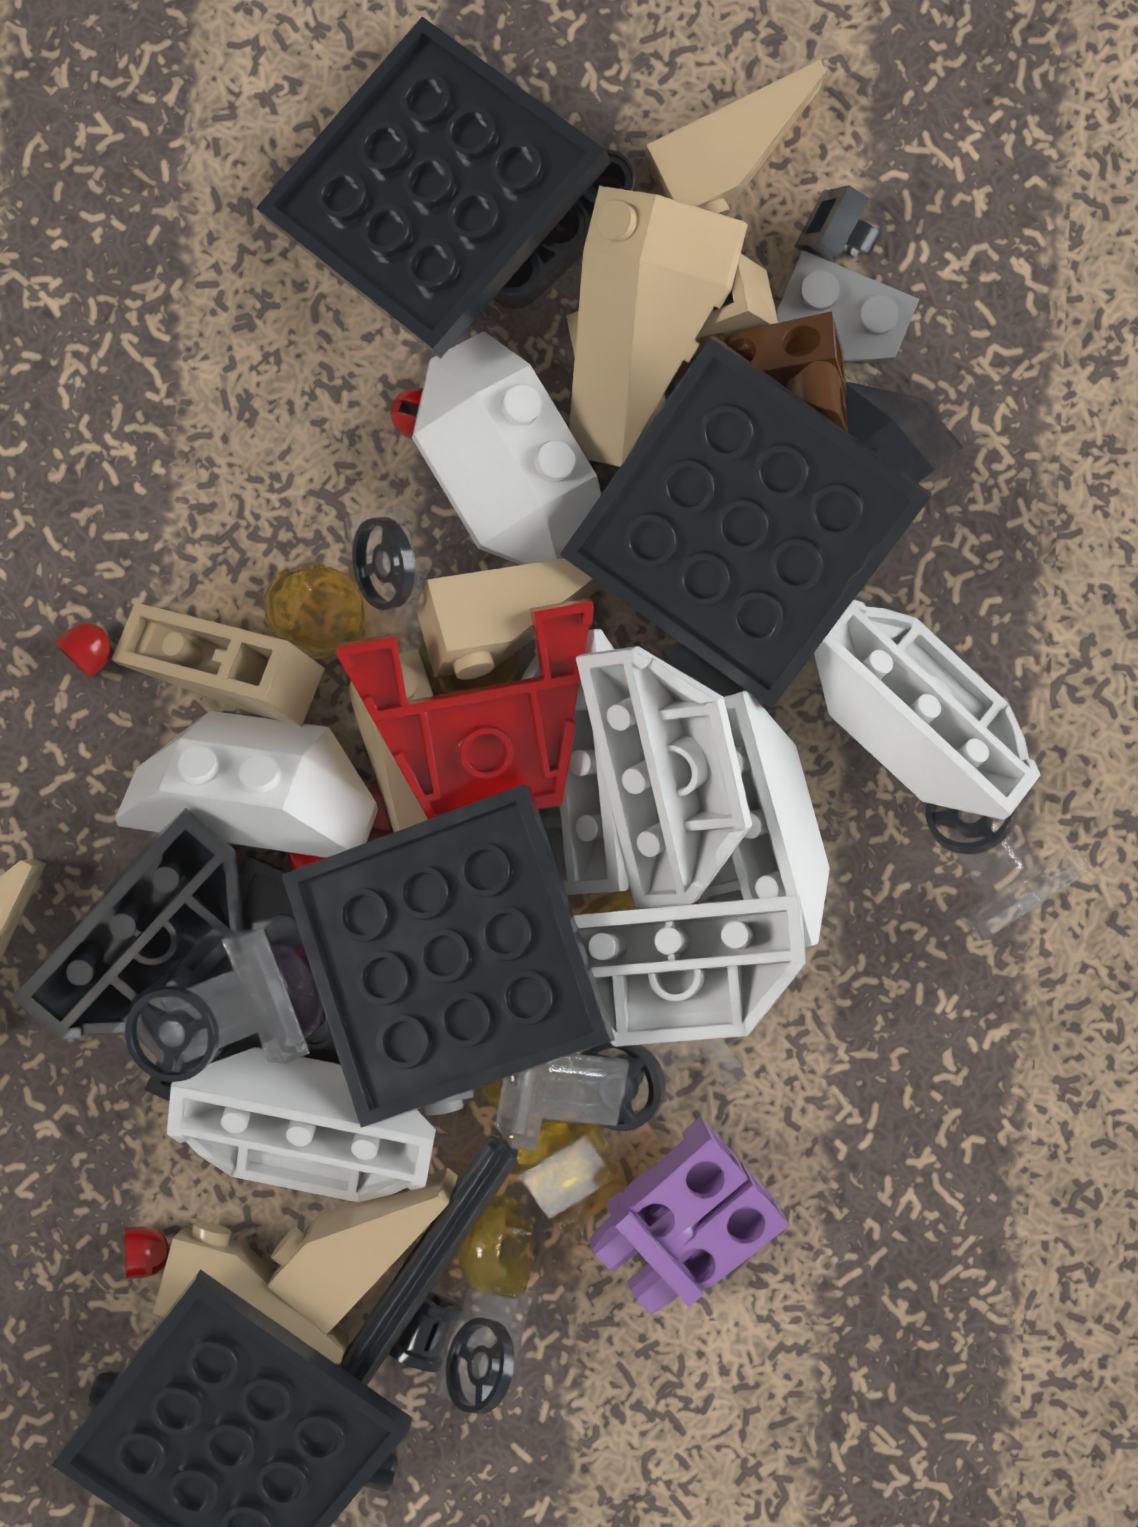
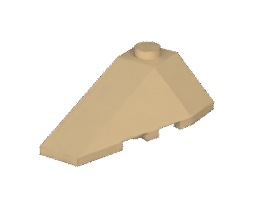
[569,186,748,467]

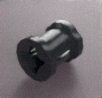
[389,1291,463,1372]

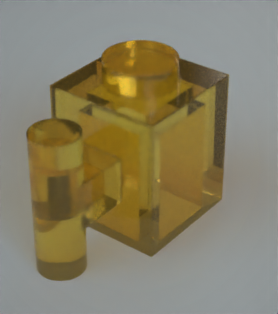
[505,1101,625,1234]

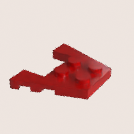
[335,598,594,820]

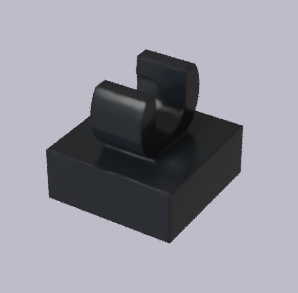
[794,185,881,258]

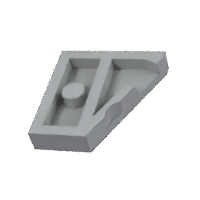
[776,250,919,364]

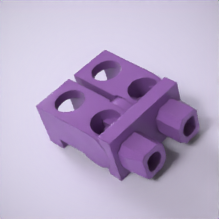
[589,1116,790,1315]

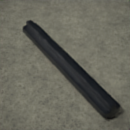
[337,1135,518,1385]

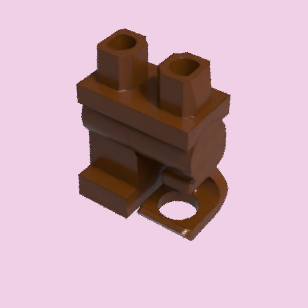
[673,311,848,432]

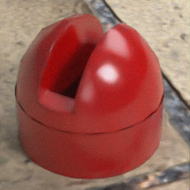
[391,388,423,440]
[55,623,111,679]
[124,1226,169,1279]

